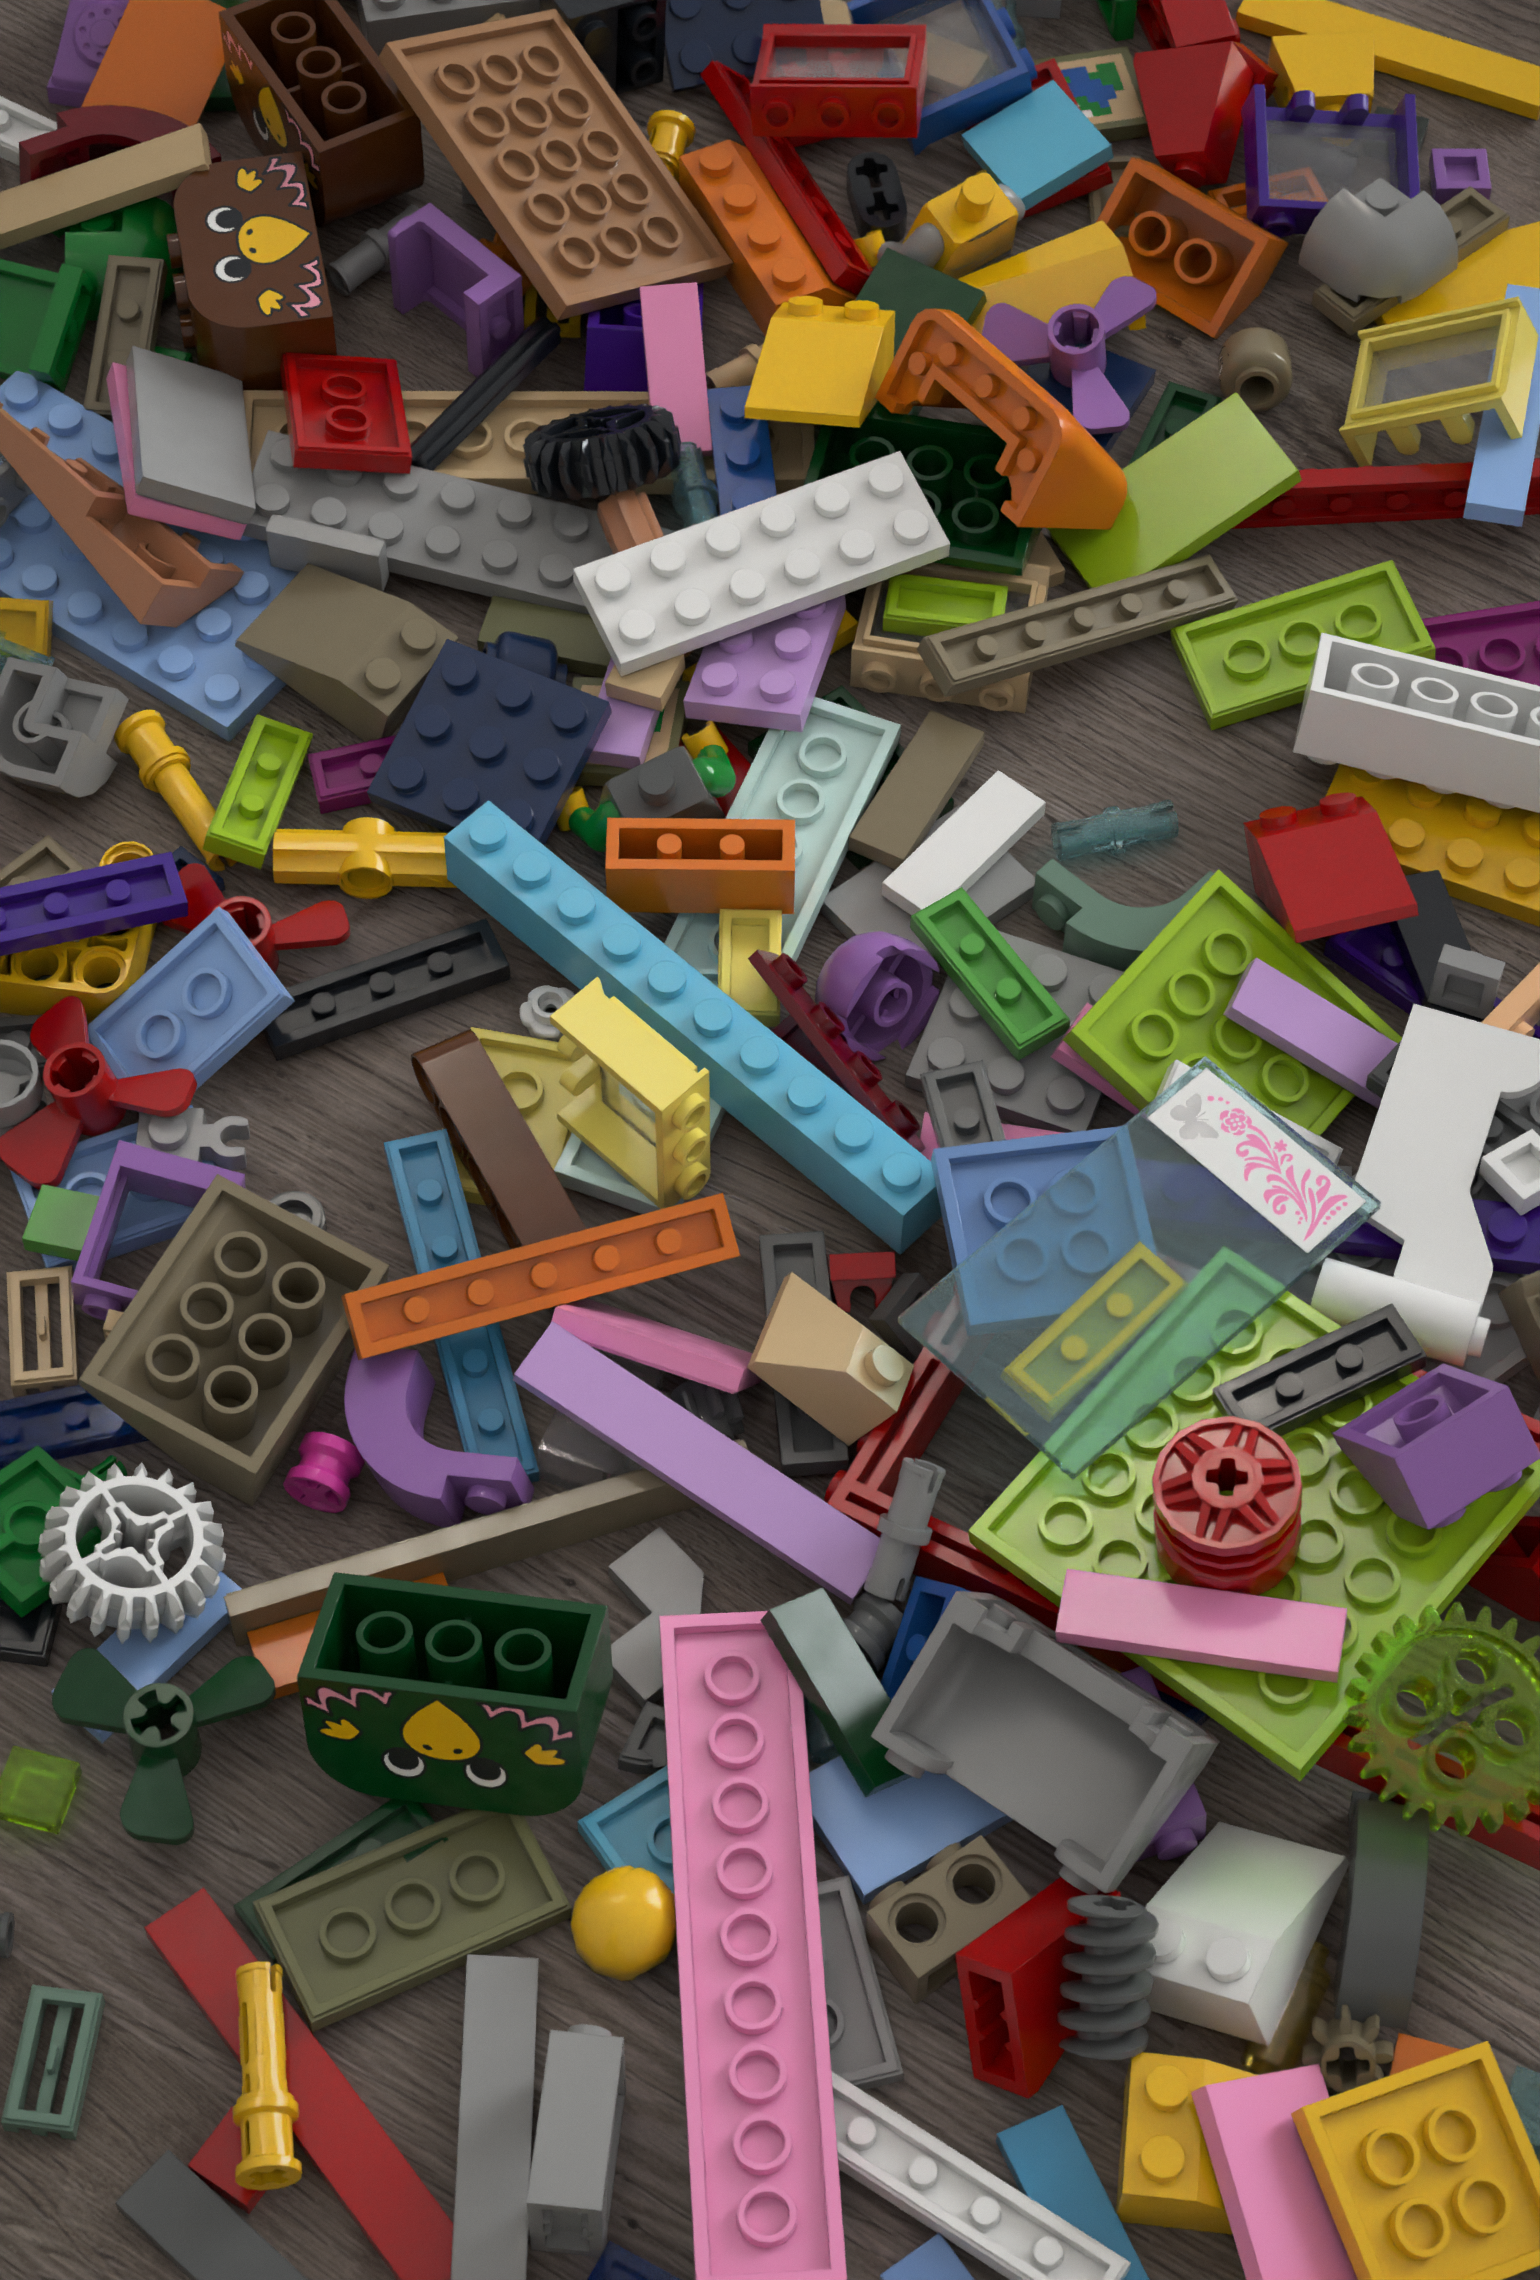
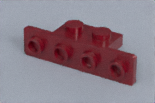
[748,950,926,1153]

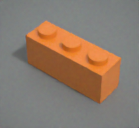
[605,818,795,914]

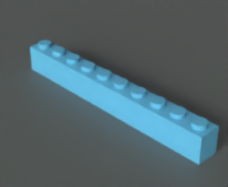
[444,800,942,1254]

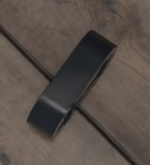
[847,152,907,243]

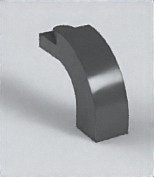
[1334,1791,1429,2030]

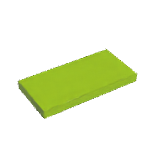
[1046,392,1302,589]
[1171,560,1436,731]

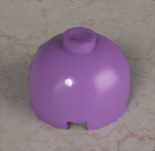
[815,931,940,1061]

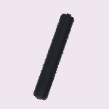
[410,316,561,471]

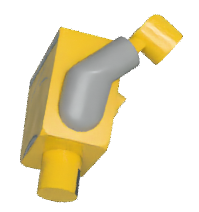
[853,170,1025,279]

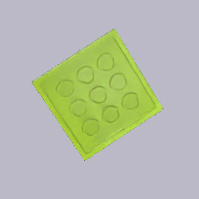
[1062,869,1402,1169]

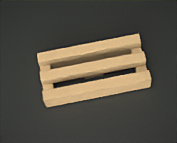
[6,1266,80,1397]

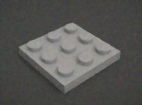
[905,930,1124,1133]

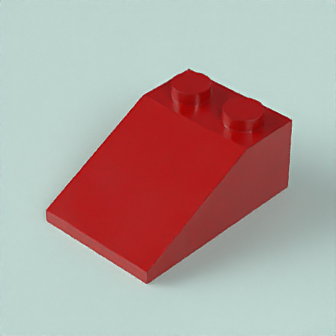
[1243,793,1419,943]

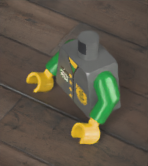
[557,720,736,853]

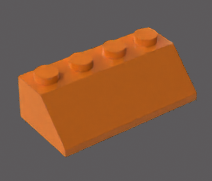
[679,139,858,336]

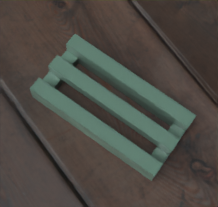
[1,1985,105,2140]

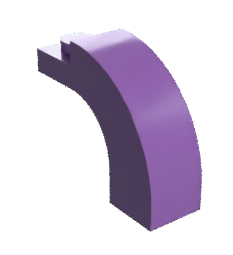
[344,1349,535,1528]

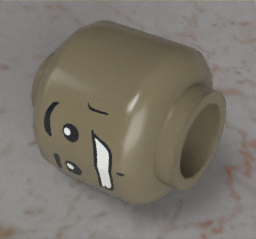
[1218,327,1293,413]

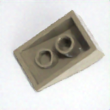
[235,563,459,742]

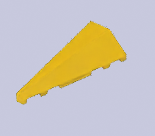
[958,220,1146,335]

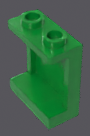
[0,259,98,394]

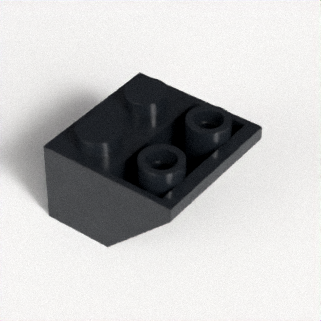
[539,0,666,95]

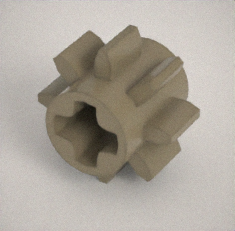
[1302,2004,1394,2093]

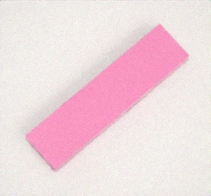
[1055,1569,1347,1683]

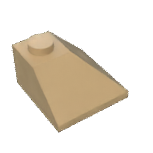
[747,1272,914,1446]

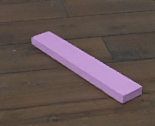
[513,1321,880,1605]

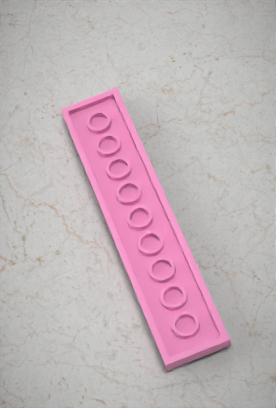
[659,1611,847,2280]

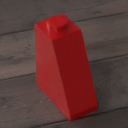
[1133,41,1254,188]
[955,1877,1121,2099]

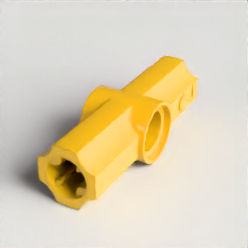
[273,817,457,899]

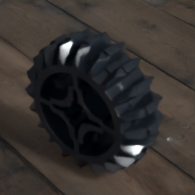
[523,403,681,501]

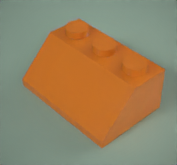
[1096,157,1289,339]

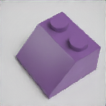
[1332,1363,1540,1530]

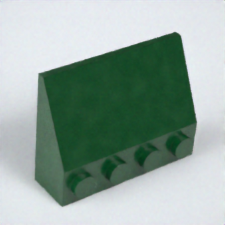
[803,409,1042,576]

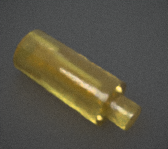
[1240,1941,1331,2075]

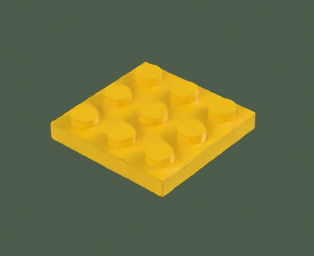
[1291,2041,1540,2280]

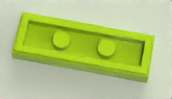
[203,714,313,869]

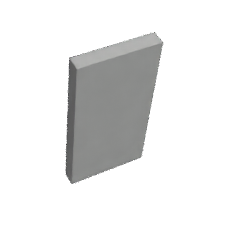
[126,346,256,525]

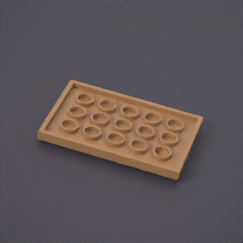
[378,9,733,320]

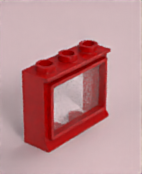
[750,24,928,138]

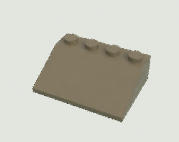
[79,1174,390,1507]

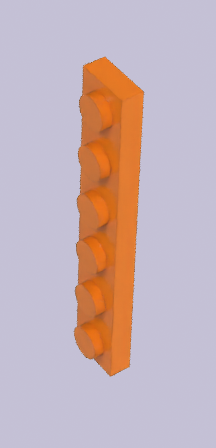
[341,1193,740,1360]

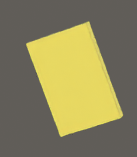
[442,1027,576,1206]

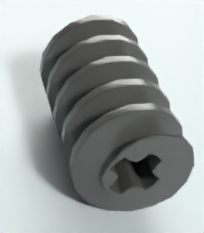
[1057,1895,1159,2060]

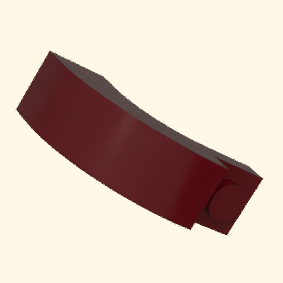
[19,105,222,209]

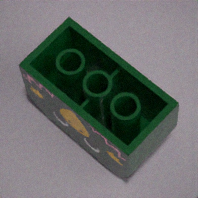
[297,1572,613,1816]

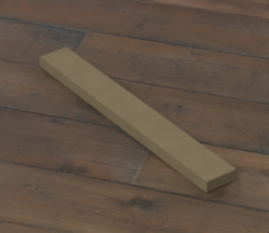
[224,1439,749,1647]

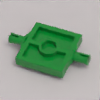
[0,1445,128,1618]

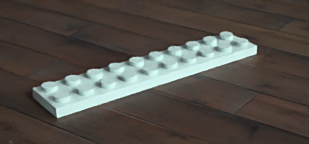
[554,697,901,1214]

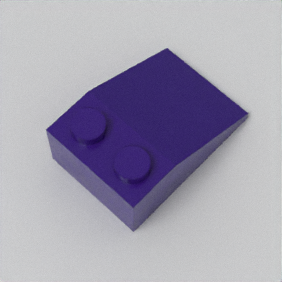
[584,283,703,392]

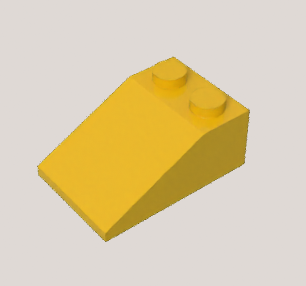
[744,296,895,428]
[1116,2052,1257,2235]

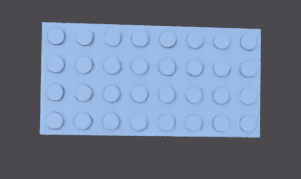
[0,371,299,742]

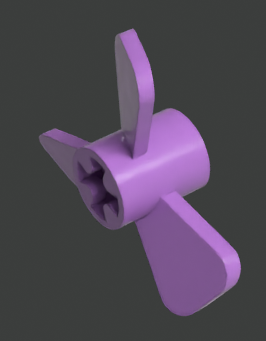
[982,276,1157,434]

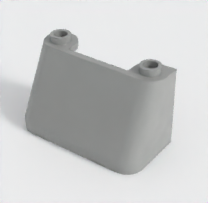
[871,1591,1220,1895]

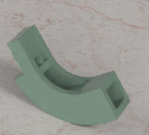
[1032,859,1214,972]

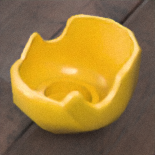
[570,1865,676,1981]

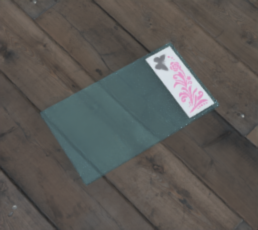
[898,1056,1381,1480]

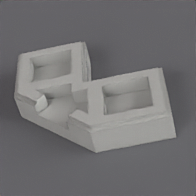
[608,1526,704,1708]

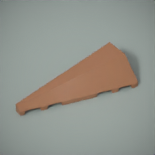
[0,402,244,628]

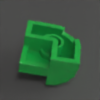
[65,197,183,321]

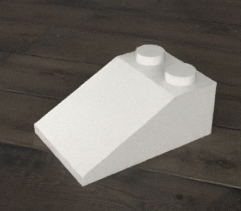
[1144,1822,1349,2046]

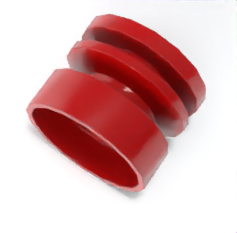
[1152,1416,1302,1596]

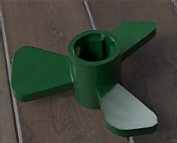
[52,1648,276,1845]

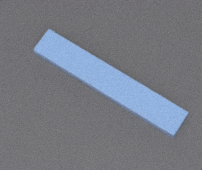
[1463,284,1540,527]

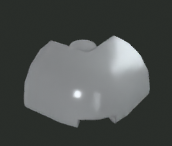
[1298,177,1458,304]
[0,657,129,798]

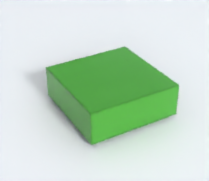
[22,1184,100,1261]

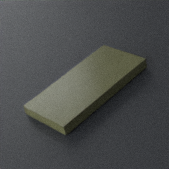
[253,1809,572,2032]

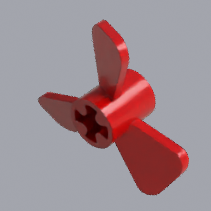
[162,863,351,974]
[0,996,197,1189]

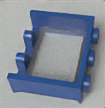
[846,0,1038,156]

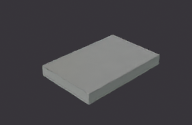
[820,805,1035,963]
[817,1875,904,2090]

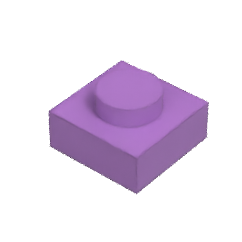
[1429,149,1491,204]

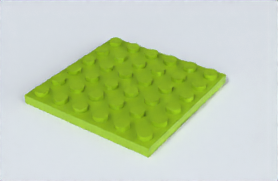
[968,1248,1540,1781]

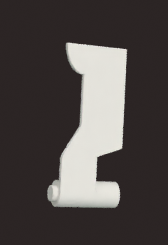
[1310,1004,1540,1367]

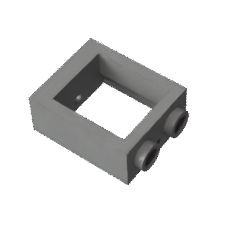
[526,2024,626,2258]

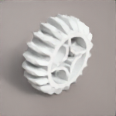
[38,1462,226,1644]

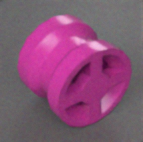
[283,1431,365,1513]

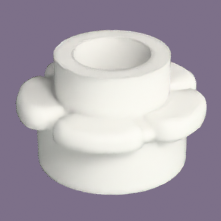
[520,985,575,1042]

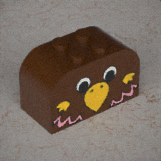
[219,0,425,227]
[166,151,337,390]

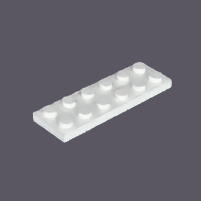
[573,451,950,677]

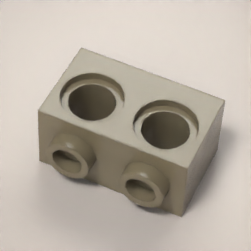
[865,1835,1031,2004]

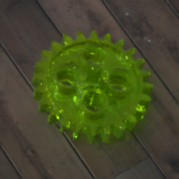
[1342,1602,1540,1836]

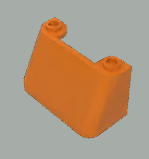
[875,308,1127,530]

